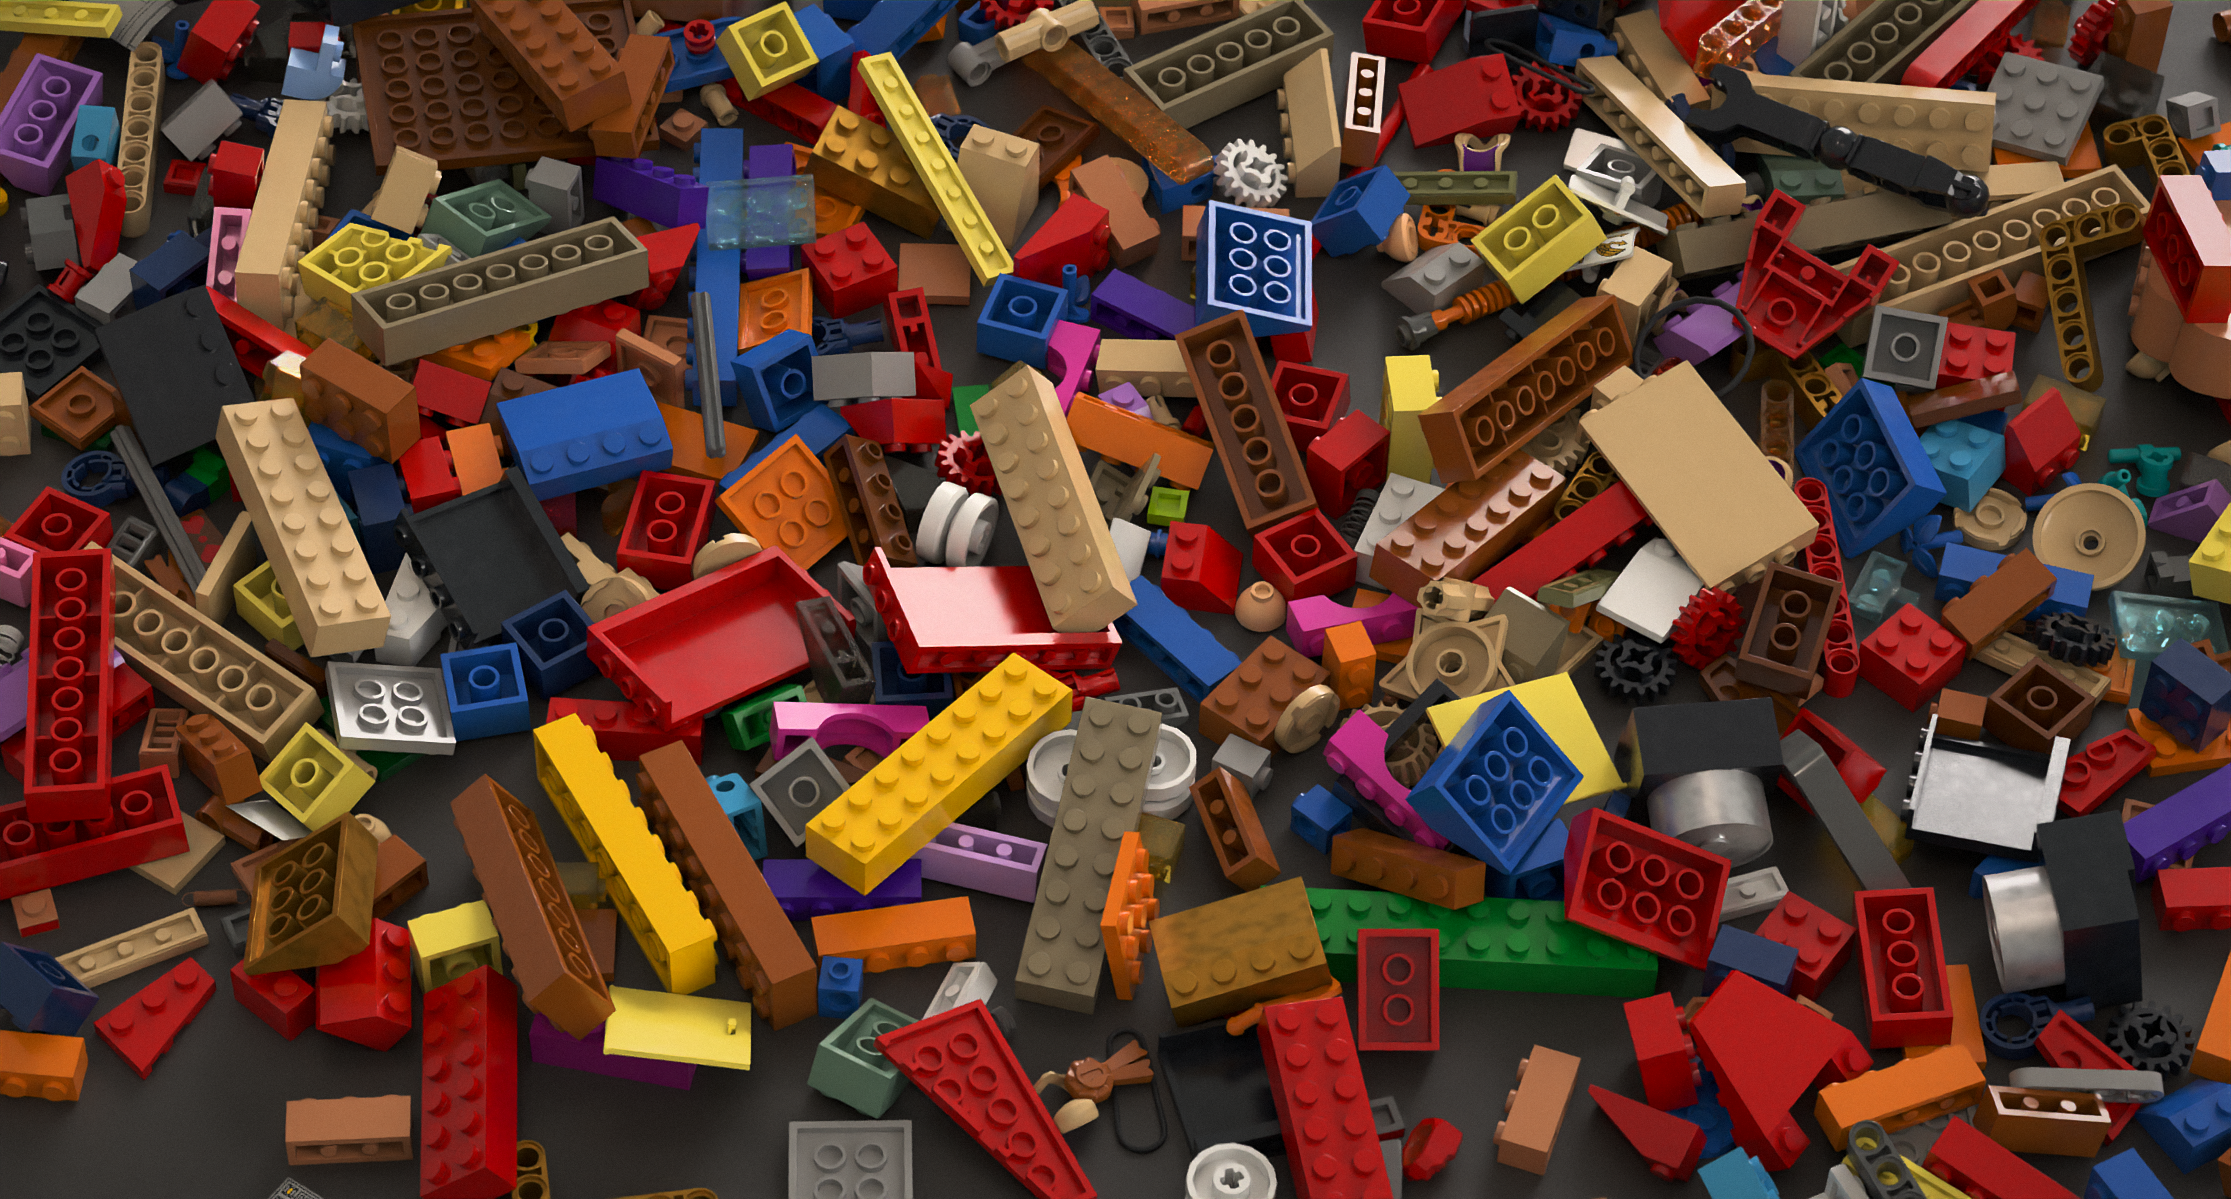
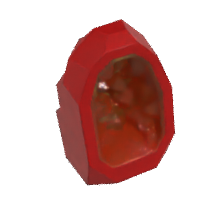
[1402,1117,1463,1182]

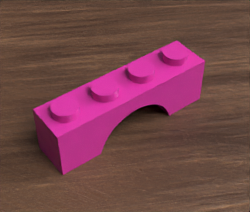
[1048,320,1100,419]
[1286,592,1444,658]
[769,702,930,761]
[1323,709,1453,851]

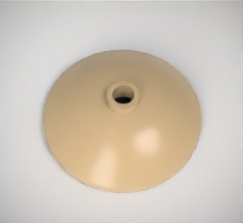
[2033,483,2146,591]

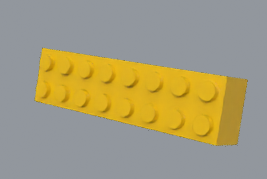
[805,653,1073,896]
[533,713,719,995]

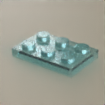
[706,174,817,251]
[2108,591,2230,661]

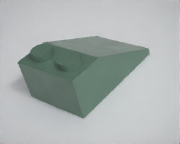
[1755,153,1845,205]
[420,179,552,258]
[807,998,918,1119]

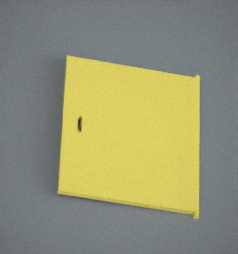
[1425,672,1627,805]
[603,985,751,1070]

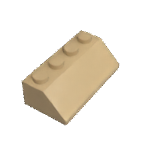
[1276,48,1341,198]

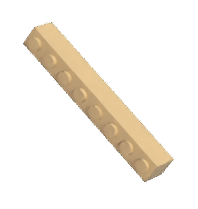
[1573,55,1746,218]

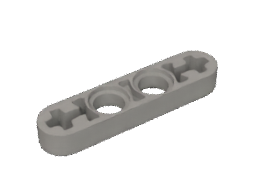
[2009,1067,2164,1103]

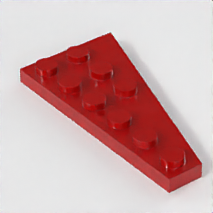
[873,998,1098,1199]

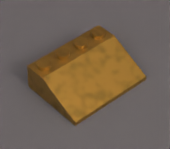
[243,811,379,975]
[1149,876,1333,1027]

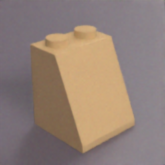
[946,124,1040,250]

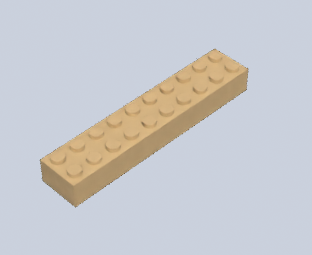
[1832,164,2151,348]

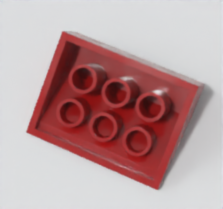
[1564,807,1732,972]

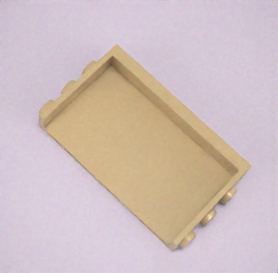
[1575,360,1819,595]

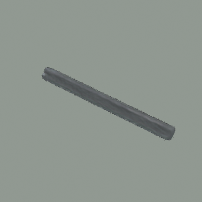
[691,291,726,459]
[110,425,206,599]

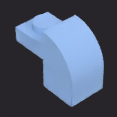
[281,24,346,100]

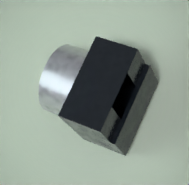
[1614,697,1784,868]
[1982,810,2143,1009]

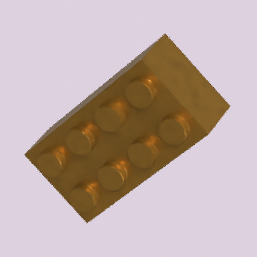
[802,105,957,240]

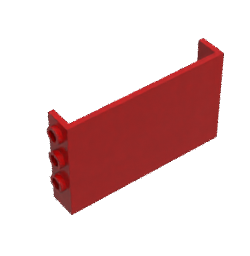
[587,545,857,732]
[862,547,1122,674]

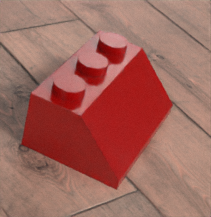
[1776,707,1887,816]
[316,918,412,1052]

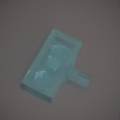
[1848,550,1921,623]

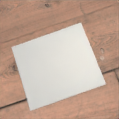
[226,799,313,841]

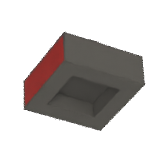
[1369,1095,1406,1142]

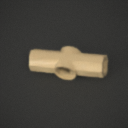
[994,0,1099,63]
[1417,577,1495,622]

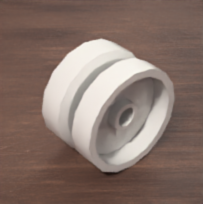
[916,482,999,567]
[1140,724,1196,823]
[1026,729,1077,827]
[1185,1143,1277,1199]

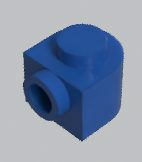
[958,0,1000,46]

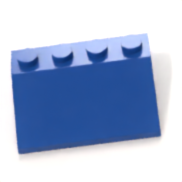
[1195,200,1312,337]
[496,368,673,501]
[1793,378,1947,559]
[1405,690,1584,875]

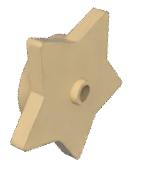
[1379,608,1516,703]

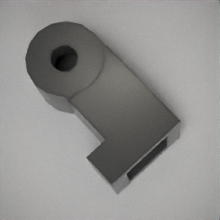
[2144,551,2196,601]

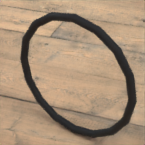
[1632,296,1755,399]

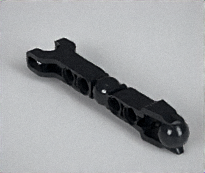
[1684,63,1990,219]

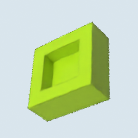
[1147,486,1190,526]

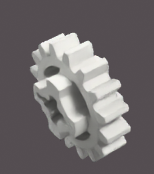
[310,78,369,134]
[1213,139,1288,208]

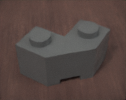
[20,194,80,271]

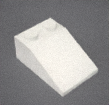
[1596,537,1705,643]

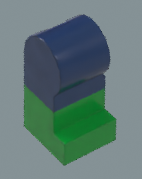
[163,449,231,518]

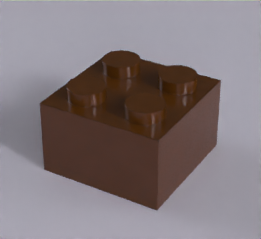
[1982,656,2096,754]

